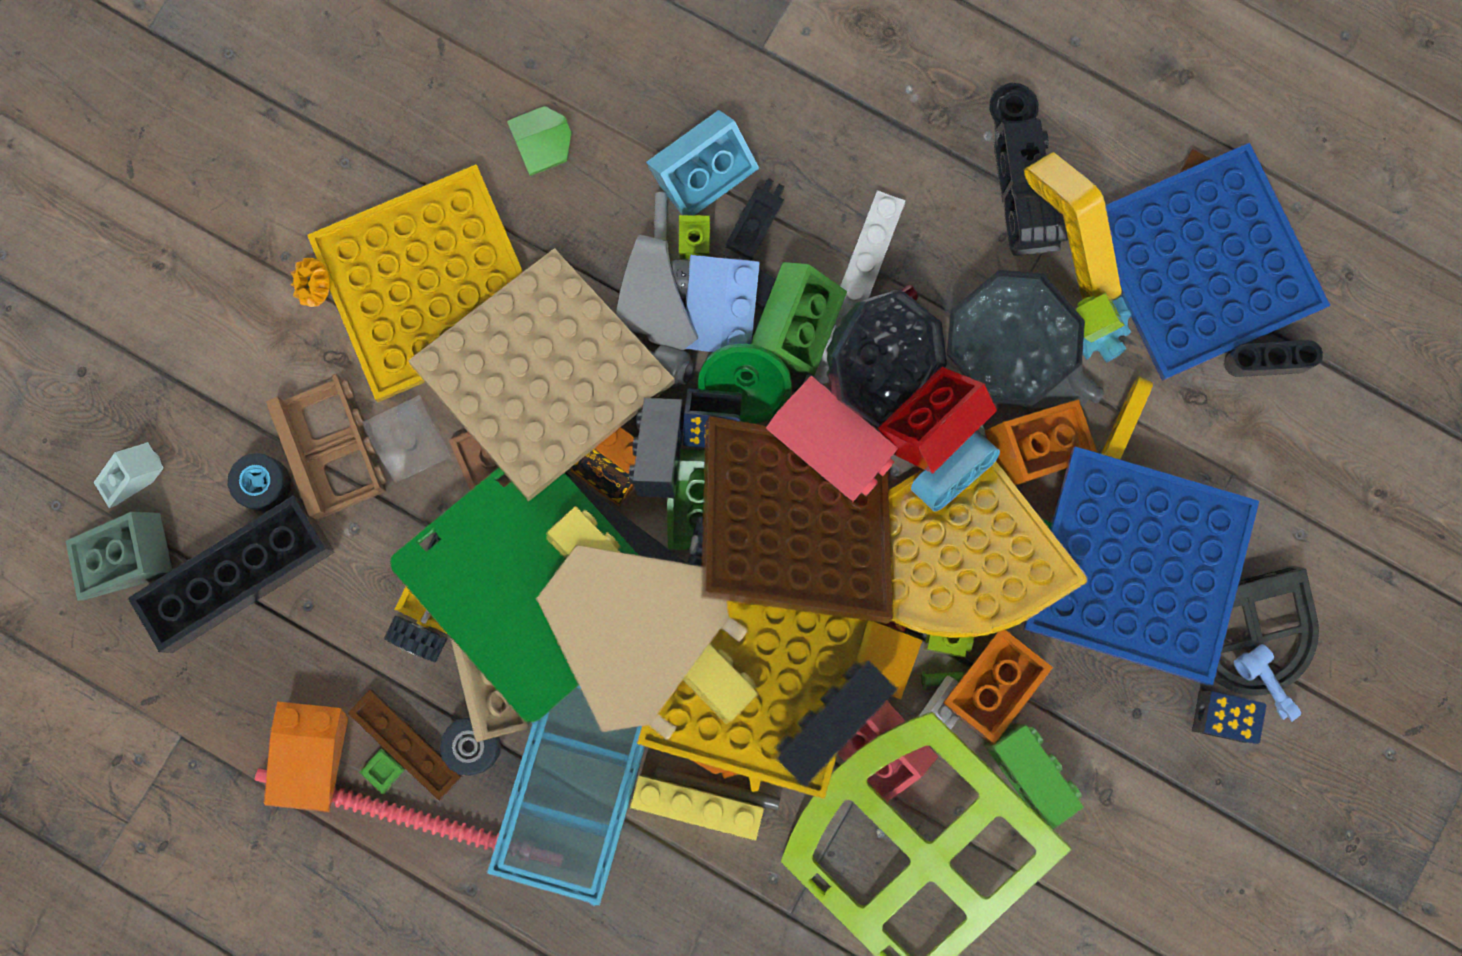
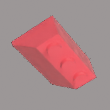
[837,701,938,802]

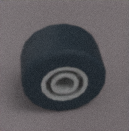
[440,717,501,776]

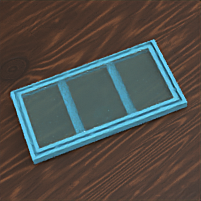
[487,685,645,906]

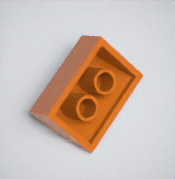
[943,630,1053,744]

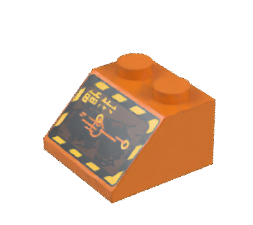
[570,427,636,507]

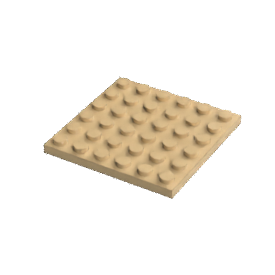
[408,248,675,501]

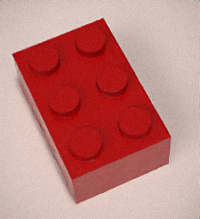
[878,367,997,474]

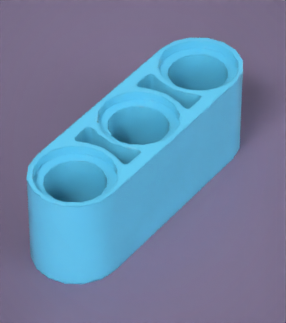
[911,431,1000,511]

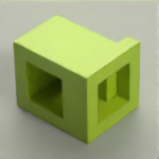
[679,215,710,260]

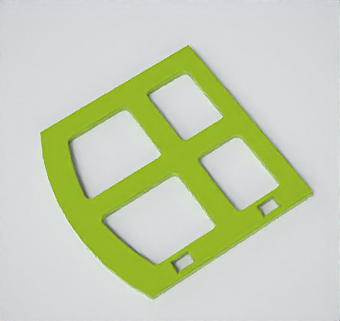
[781,712,1071,956]

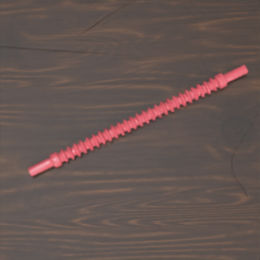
[255,768,565,868]

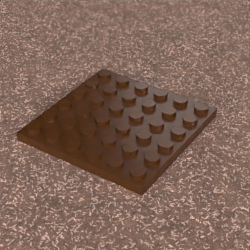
[701,416,893,623]

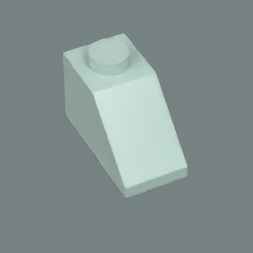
[94,442,163,508]

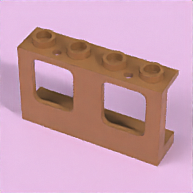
[266,374,387,520]

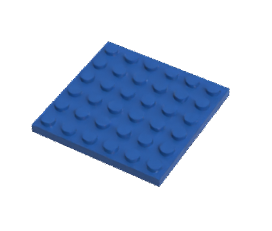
[1105,143,1331,381]
[1023,447,1259,685]

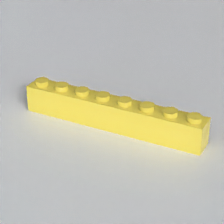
[547,506,758,725]

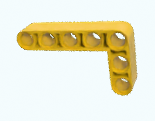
[1024,152,1122,300]

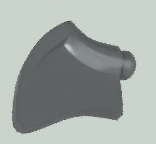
[1020,365,1104,409]

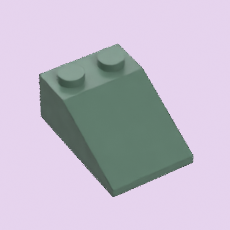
[66,512,172,601]

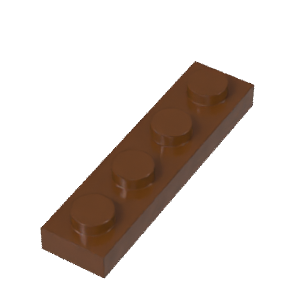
[347,690,463,801]

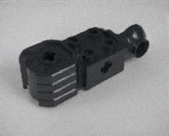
[989,83,1068,256]

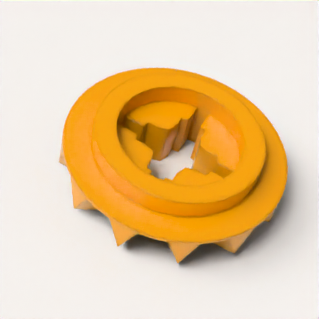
[290,258,330,307]

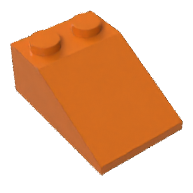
[985,399,1098,486]
[264,701,348,812]

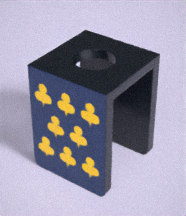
[683,388,742,447]
[1192,691,1266,744]

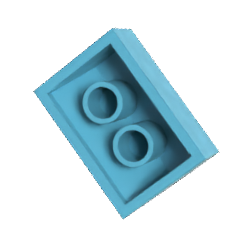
[646,110,759,215]

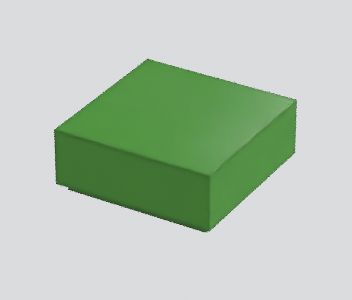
[359,748,406,794]

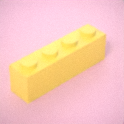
[630,774,764,841]

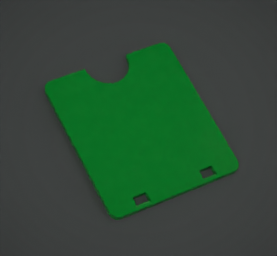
[390,468,639,723]

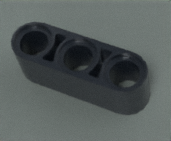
[1224,340,1323,377]

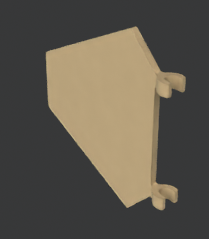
[537,545,748,739]

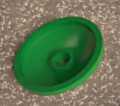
[698,344,792,424]

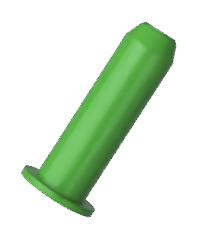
[921,671,965,690]

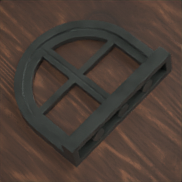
[1214,565,1319,696]

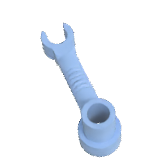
[1234,644,1301,722]

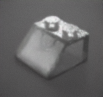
[362,395,452,483]

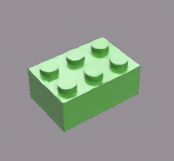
[751,262,847,376]
[984,723,1084,829]

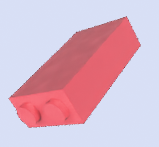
[766,376,898,501]

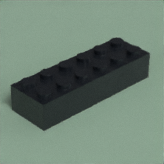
[128,496,335,653]

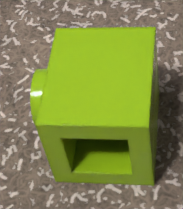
[1075,293,1125,343]
[924,634,974,657]

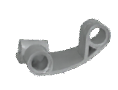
[616,235,698,350]

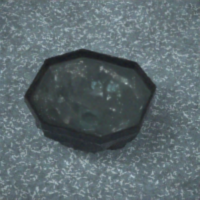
[947,270,1085,406]

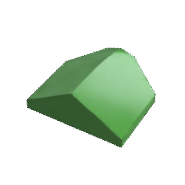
[507,106,571,176]

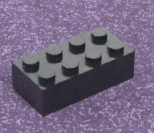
[774,661,898,787]

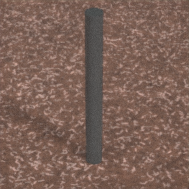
[654,766,780,810]

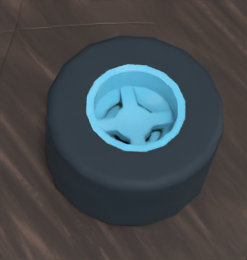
[227,453,291,511]

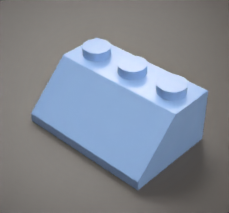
[685,255,759,352]

